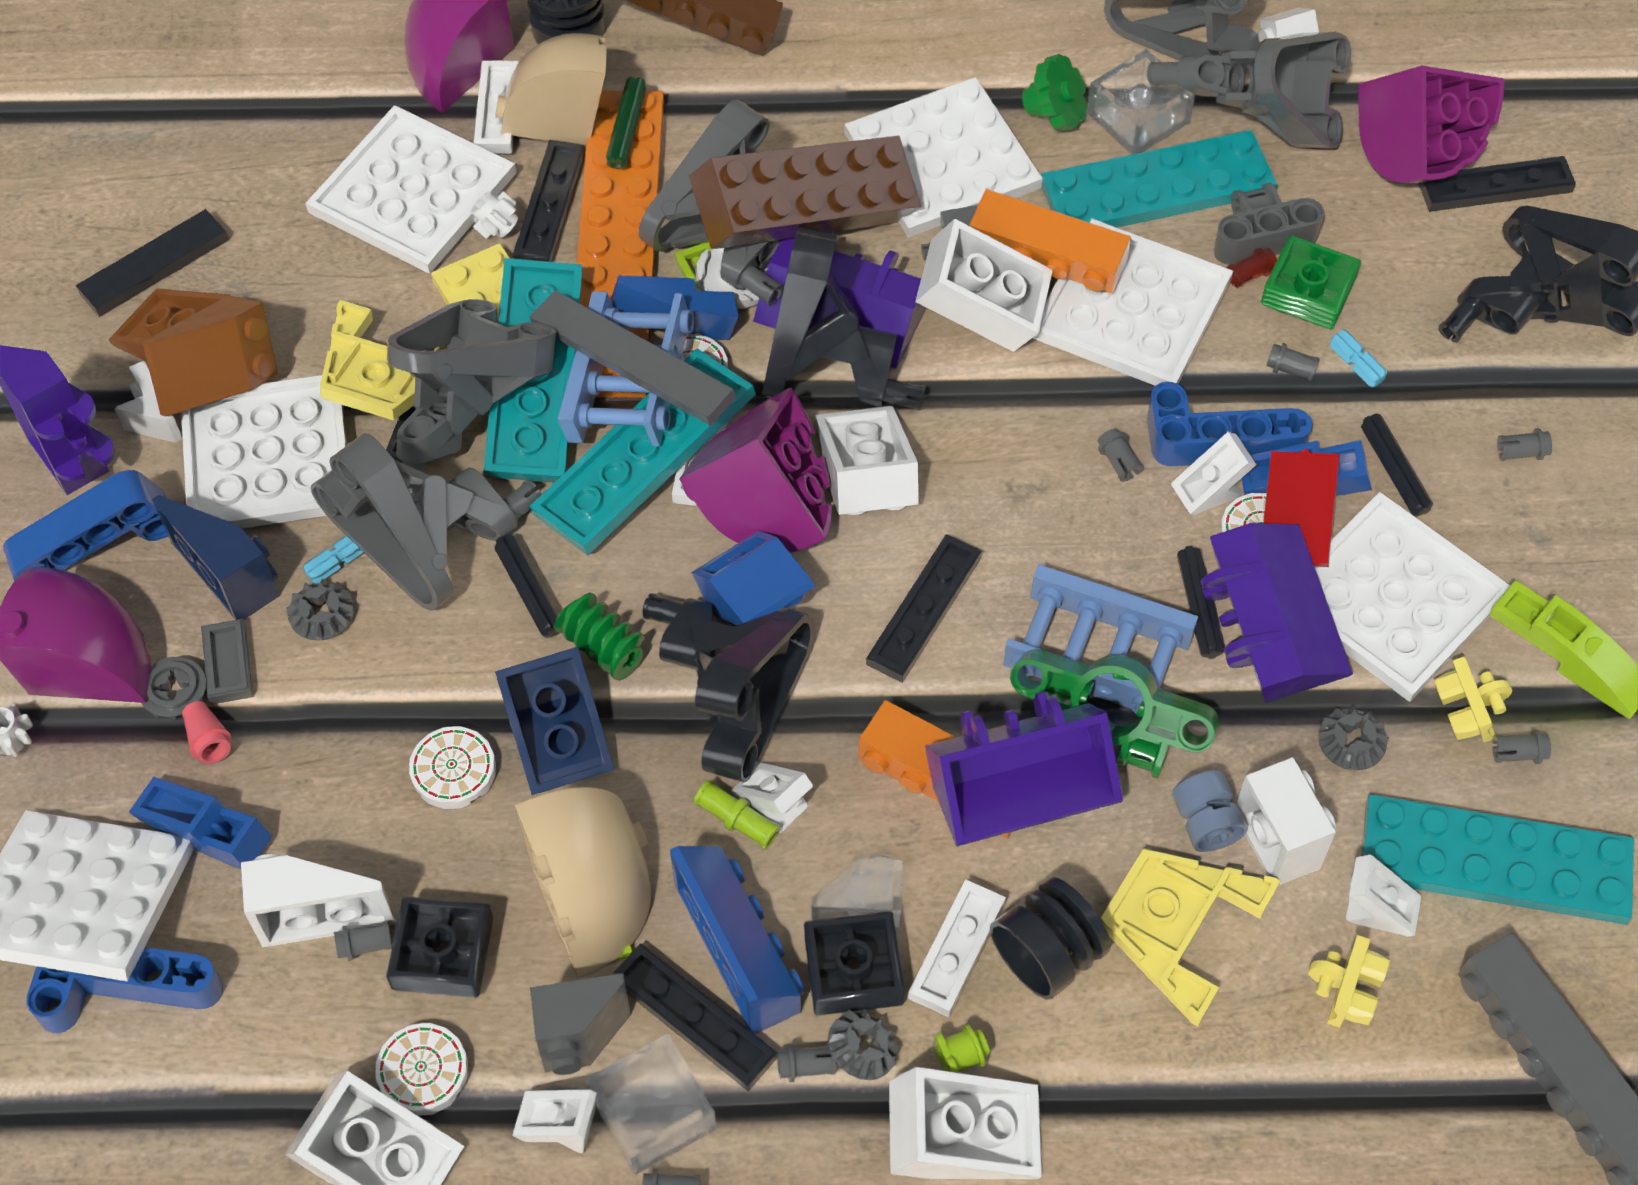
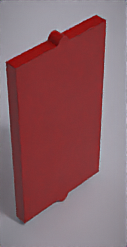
[1263,449,1340,567]

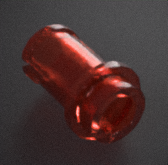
[1226,248,1277,288]

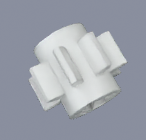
[471,191,518,239]
[0,703,33,757]

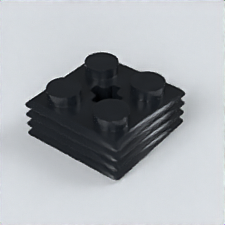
[386,896,494,998]
[804,912,905,1016]

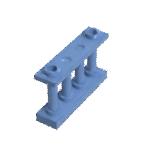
[558,291,694,446]
[1003,564,1198,714]

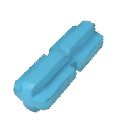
[1330,330,1387,387]
[303,536,364,584]

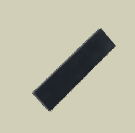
[513,140,586,262]
[1418,156,1576,212]
[76,209,229,317]
[866,534,982,683]
[612,943,777,1092]

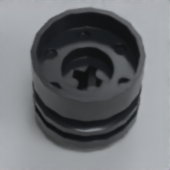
[527,0,606,44]
[989,876,1111,1000]

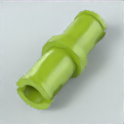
[693,780,781,850]

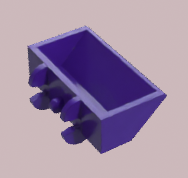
[753,230,926,368]
[0,345,115,495]
[1201,523,1353,703]
[925,691,1123,847]

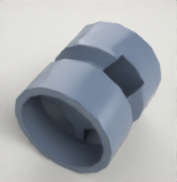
[1172,770,1248,852]

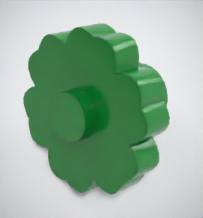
[1022,54,1088,131]

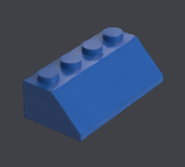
[670,846,805,1034]

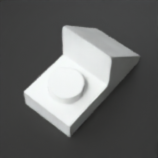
[115,361,183,443]
[1171,432,1256,515]
[731,762,813,833]
[1345,855,1422,937]
[512,1090,597,1154]

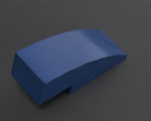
[610,275,738,340]
[1241,440,1372,496]
[129,777,272,869]

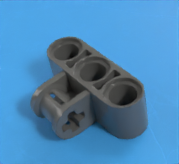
[1213,183,1324,265]

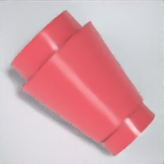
[182,701,232,764]

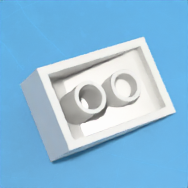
[815,406,919,515]
[241,854,396,948]
[889,1067,1042,1179]
[285,1071,464,1185]

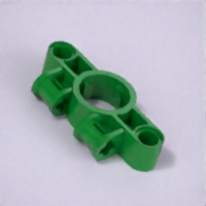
[1010,649,1220,779]

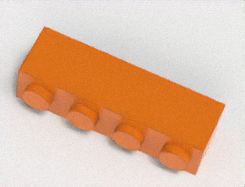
[969,189,1131,294]
[858,700,1012,838]

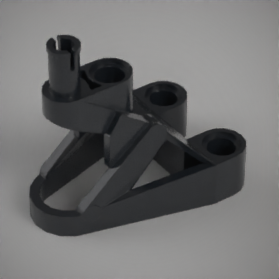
[1438,205,1638,342]
[762,225,925,411]
[642,593,814,783]

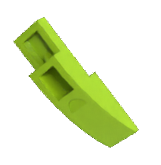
[1489,580,1638,720]

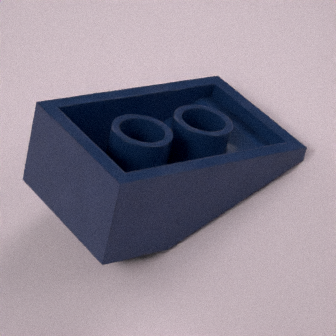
[152,495,279,620]
[495,647,615,795]

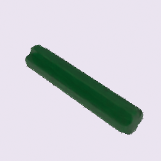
[606,76,646,169]

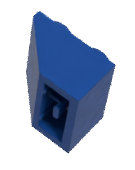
[691,530,815,626]

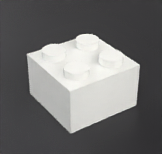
[1236,757,1336,885]

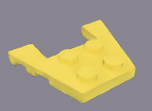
[320,300,447,421]
[1100,849,1281,1027]

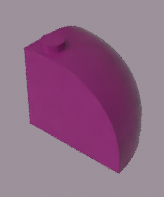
[404,0,514,113]
[1358,65,1504,183]
[679,388,832,552]
[0,567,151,703]

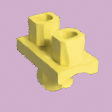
[1434,656,1513,743]
[1308,935,1390,1028]

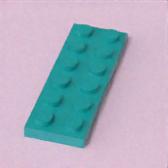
[1041,129,1278,228]
[483,258,583,482]
[529,348,756,556]
[1361,794,1634,925]

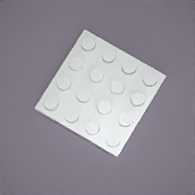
[844,77,1043,238]
[305,105,517,274]
[1032,219,1233,386]
[181,375,347,528]
[1315,492,1510,702]
[0,810,194,981]

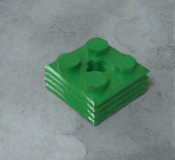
[1261,235,1361,329]

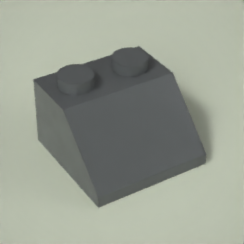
[530,973,631,1075]

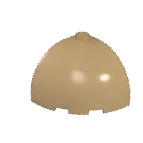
[495,33,606,147]
[514,787,651,978]

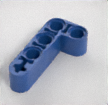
[1147,381,1312,466]
[3,470,168,581]
[26,947,223,1033]

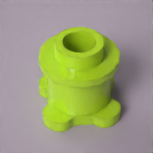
[933,1023,990,1073]

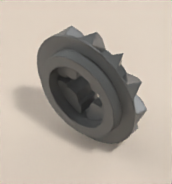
[286,578,354,640]
[141,657,207,721]
[1318,705,1389,770]
[828,1009,900,1080]

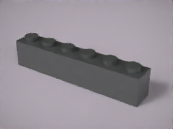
[1458,933,1638,1185]

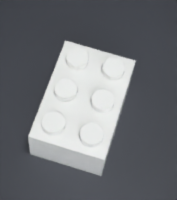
[915,219,1053,352]

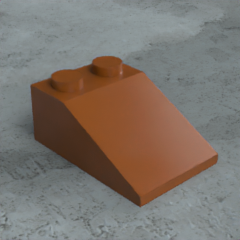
[109,288,231,362]
[142,295,278,416]

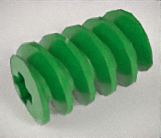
[553,592,645,681]

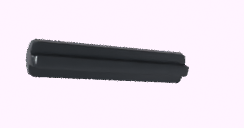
[1361,413,1433,517]
[495,534,561,638]
[1177,546,1224,659]

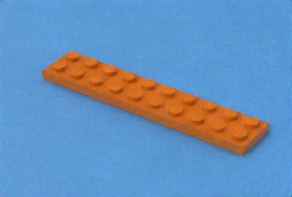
[577,91,664,398]

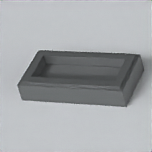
[201,619,253,705]

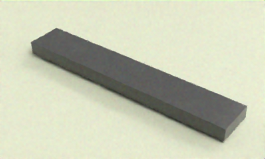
[529,290,736,426]

